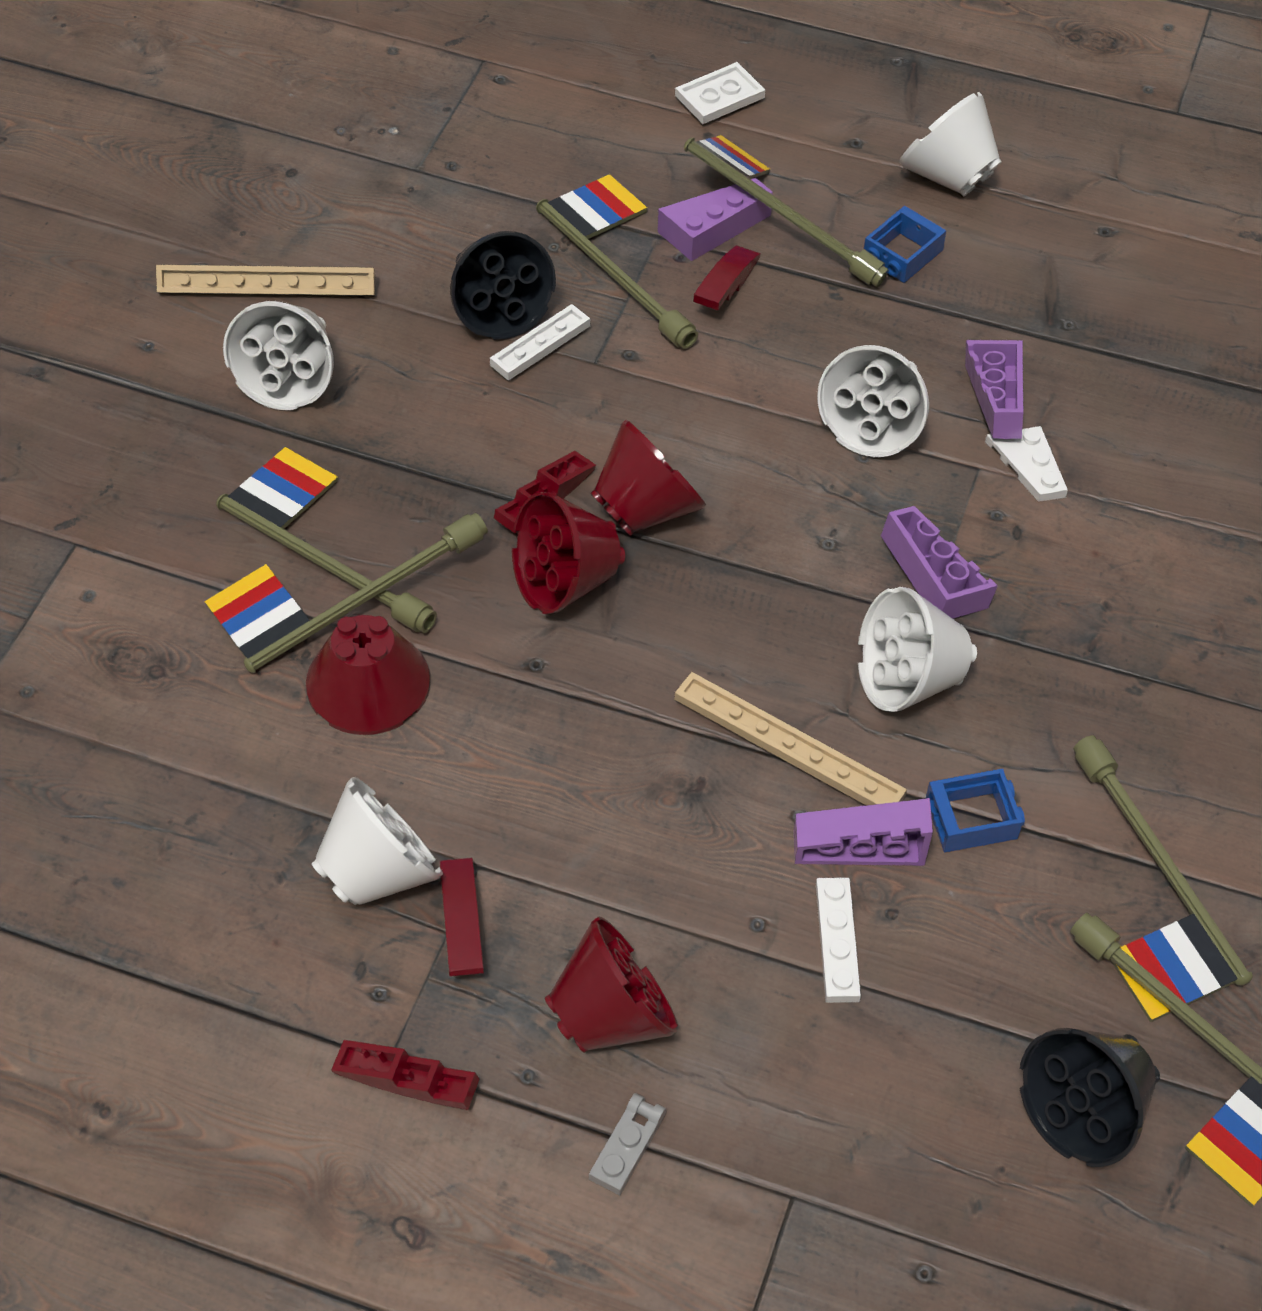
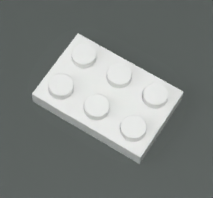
[675,62,765,124]

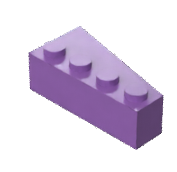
[658,178,773,261]
[965,340,1023,439]
[881,506,998,619]
[793,798,933,866]

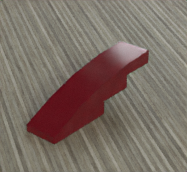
[693,245,761,310]
[494,451,596,533]
[440,858,484,976]
[331,1040,480,1110]

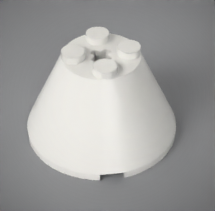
[899,92,1002,197]
[223,301,334,410]
[817,345,929,457]
[858,587,977,711]
[312,777,443,905]

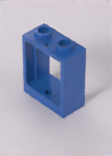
[864,206,946,283]
[925,769,1025,852]

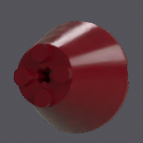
[590,420,706,536]
[512,492,625,614]
[306,615,430,735]
[545,916,678,1053]

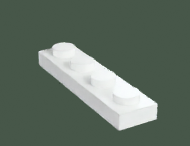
[490,304,590,381]
[816,878,861,1003]

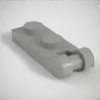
[589,1093,667,1196]

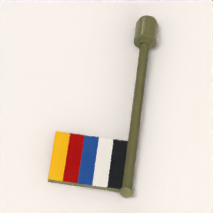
[684,135,889,287]
[536,174,698,349]
[216,447,437,633]
[204,513,488,673]
[1073,735,1253,1022]
[1070,912,1262,1207]

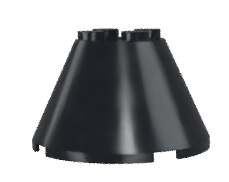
[450,231,556,339]
[1019,1028,1160,1167]

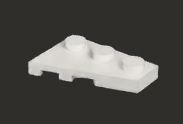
[985,426,1068,502]

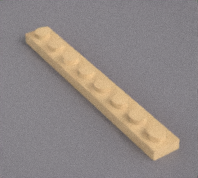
[156,265,375,295]
[674,672,907,806]

